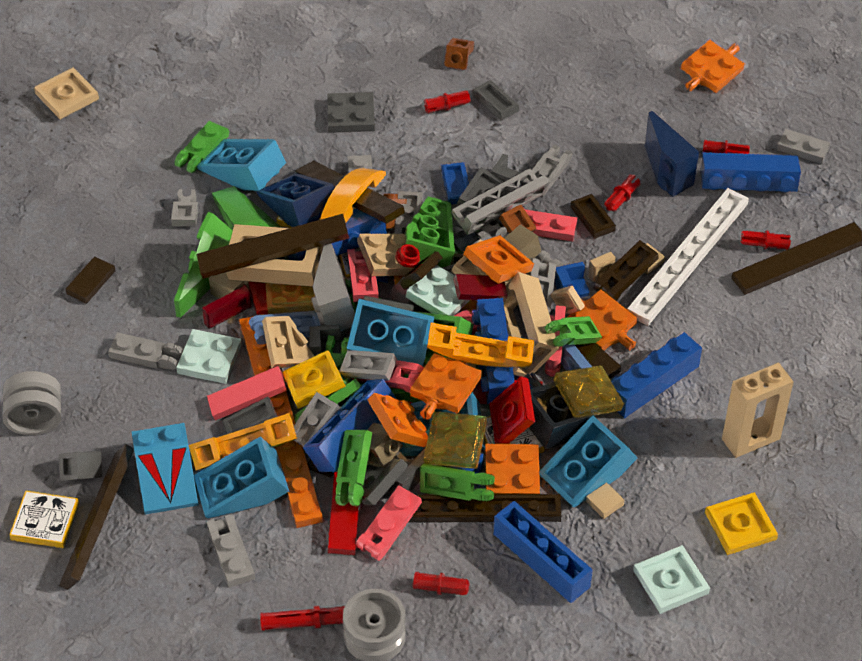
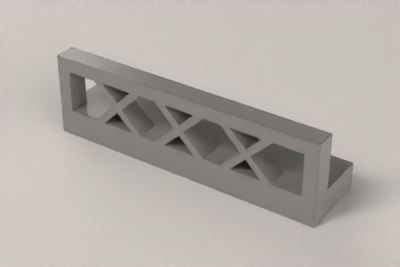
[451,169,550,235]

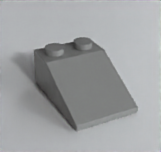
[311,243,355,331]

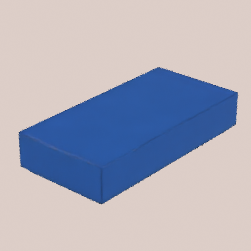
[441,162,469,205]

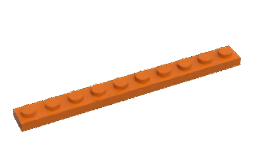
[239,314,323,528]

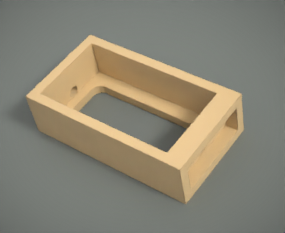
[226,224,323,286]
[504,272,559,377]
[722,363,794,458]

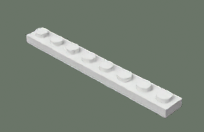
[627,188,749,326]

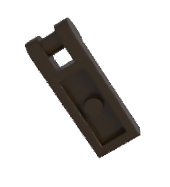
[593,240,659,301]

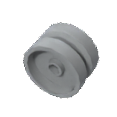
[3,371,61,436]
[343,589,406,661]

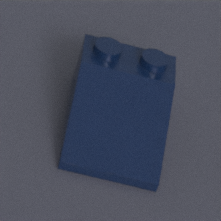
[645,111,699,197]
[257,173,334,227]

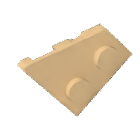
[262,316,314,368]

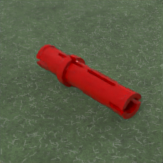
[260,606,345,631]

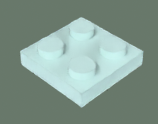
[406,265,470,316]
[176,329,242,384]
[633,545,710,614]

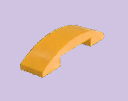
[320,168,386,222]
[427,323,534,367]
[189,413,297,471]

